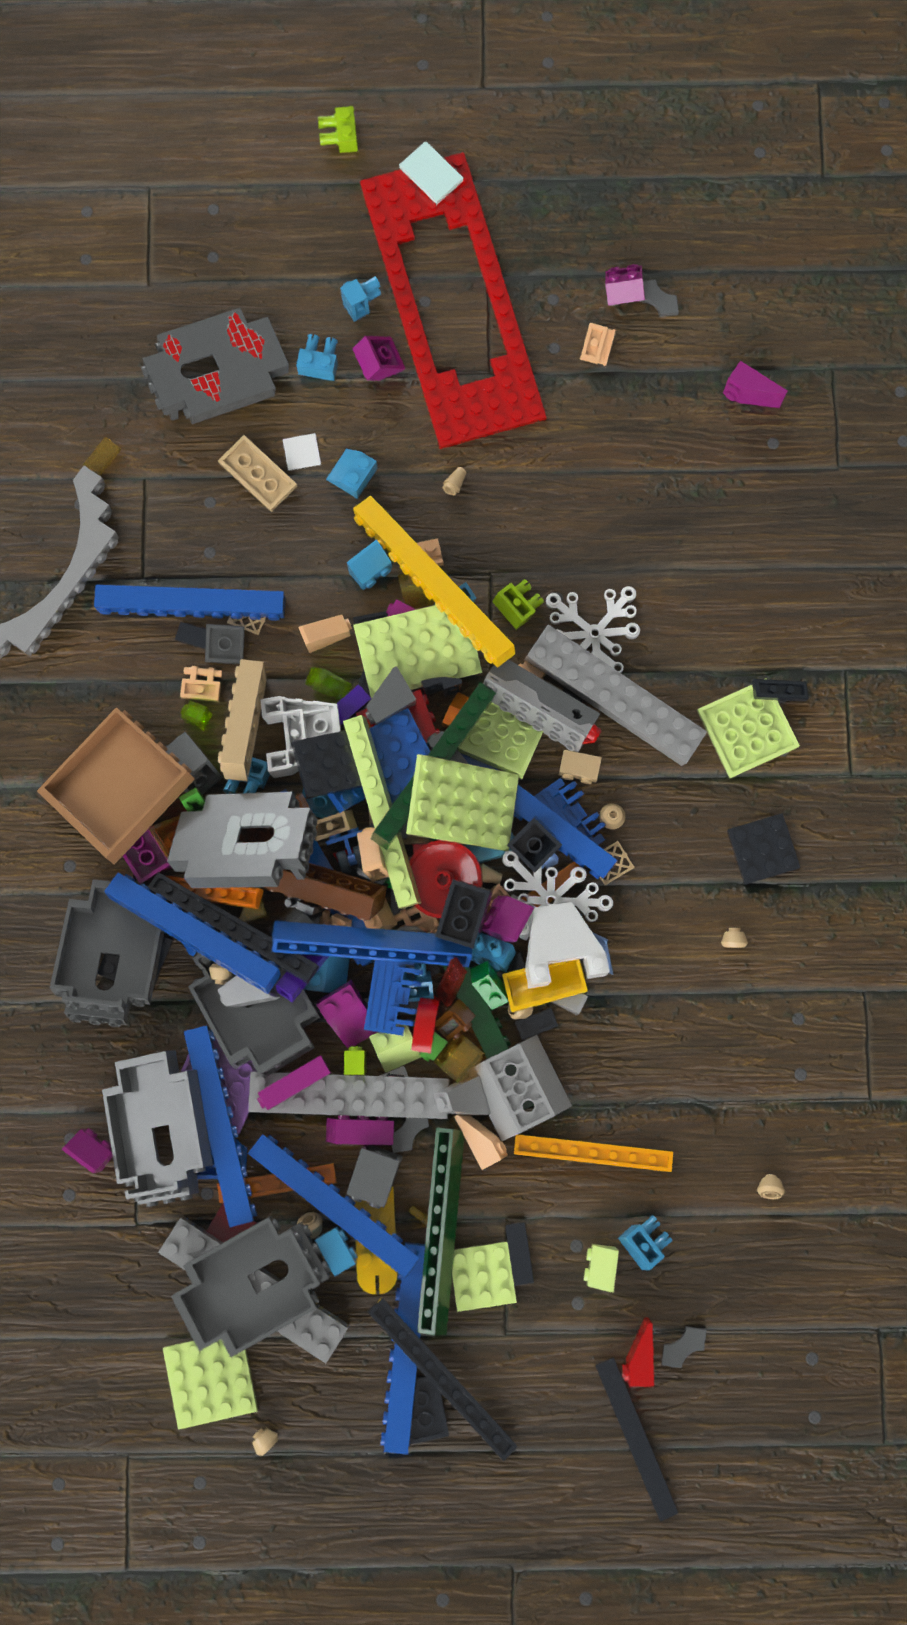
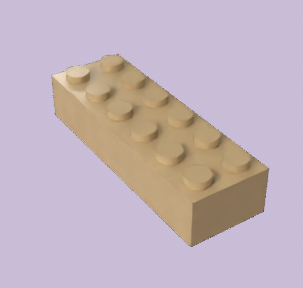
[218,659,267,782]

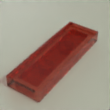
[436,957,467,1007]

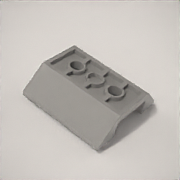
[467,1035,572,1141]

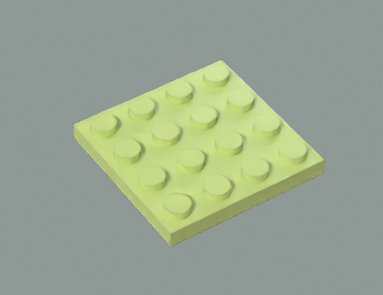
[697,678,800,778]
[458,703,543,779]
[163,1339,258,1430]

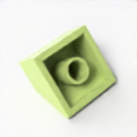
[369,1024,421,1073]
[584,1244,619,1292]

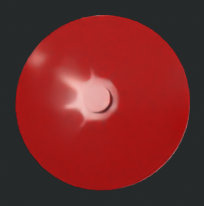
[409,840,483,918]

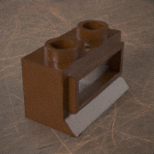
[435,999,476,1041]

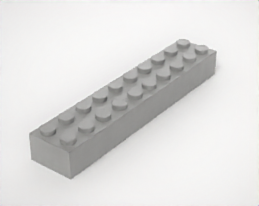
[524,624,707,766]
[249,1072,449,1119]
[158,1216,349,1363]

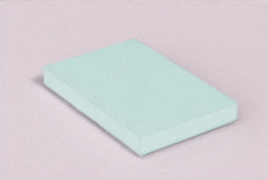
[399,141,463,204]

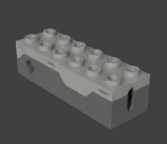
[483,659,602,752]

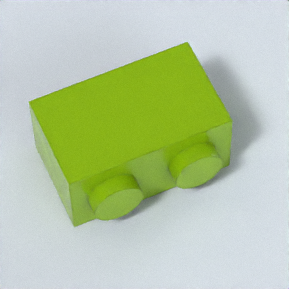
[344,1047,367,1075]

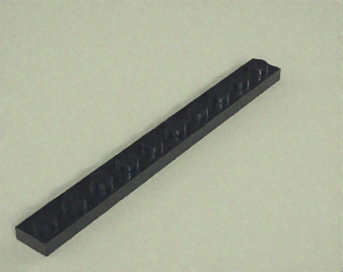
[148,872,319,984]
[367,1297,518,1461]

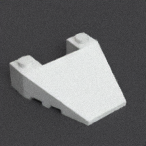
[260,696,341,778]
[525,902,610,988]

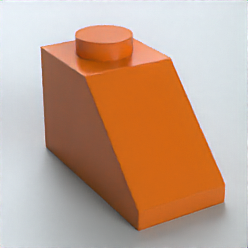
[442,692,469,729]

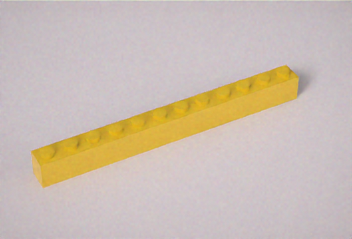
[353,496,515,668]

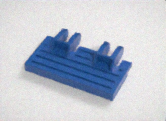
[534,778,606,862]
[364,960,423,1036]

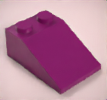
[723,361,788,408]
[123,826,172,885]
[316,980,377,1050]

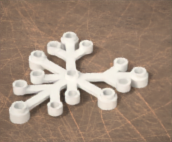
[546,586,640,673]
[502,850,613,936]

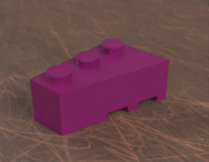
[326,1115,394,1145]

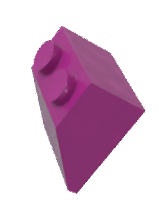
[352,336,406,381]
[482,896,534,942]
[62,1128,113,1173]

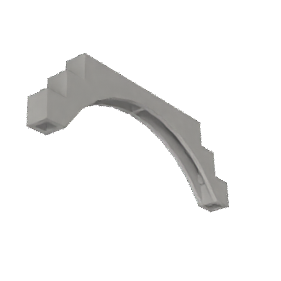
[0,466,119,659]

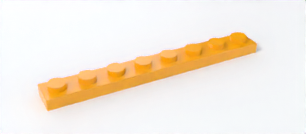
[514,1134,673,1172]

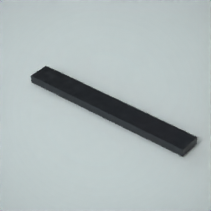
[595,1357,679,1521]

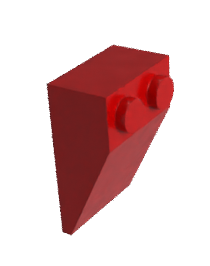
[622,1317,654,1387]

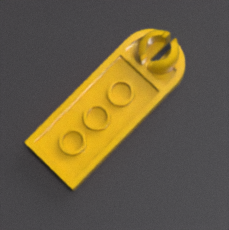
[354,1187,397,1295]

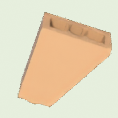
[299,614,352,654]
[357,827,389,882]

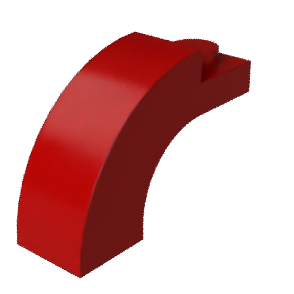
[411,996,441,1053]

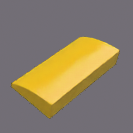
[502,959,588,1012]

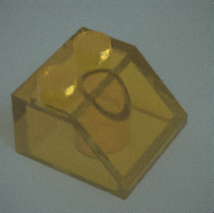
[433,1034,484,1083]

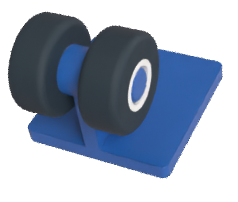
[326,827,362,874]

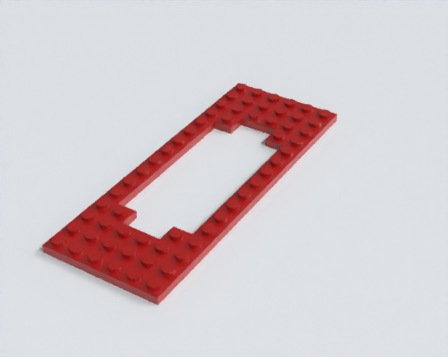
[360,152,546,449]

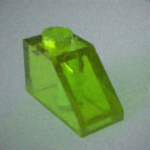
[305,667,352,700]
[181,701,212,731]

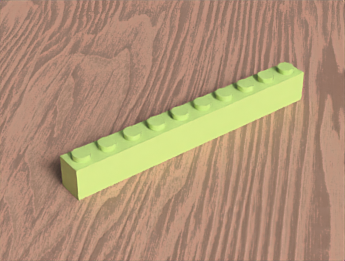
[343,715,421,909]

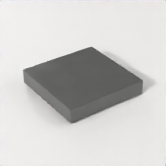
[205,624,245,664]

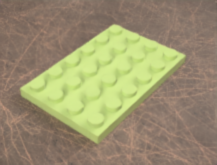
[353,605,482,699]
[406,755,519,851]

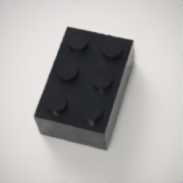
[435,879,493,948]

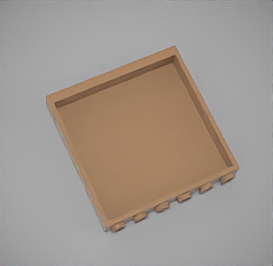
[37,707,195,864]

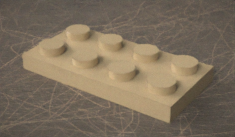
[218,435,297,512]

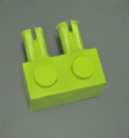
[318,106,358,153]
[492,579,544,630]

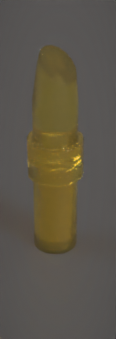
[408,1205,428,1226]

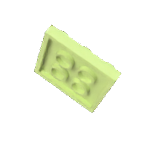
[452,1241,517,1312]

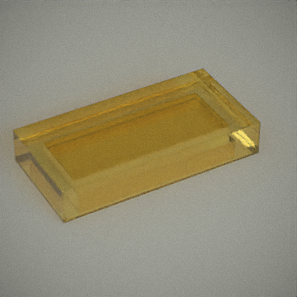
[82,437,121,476]

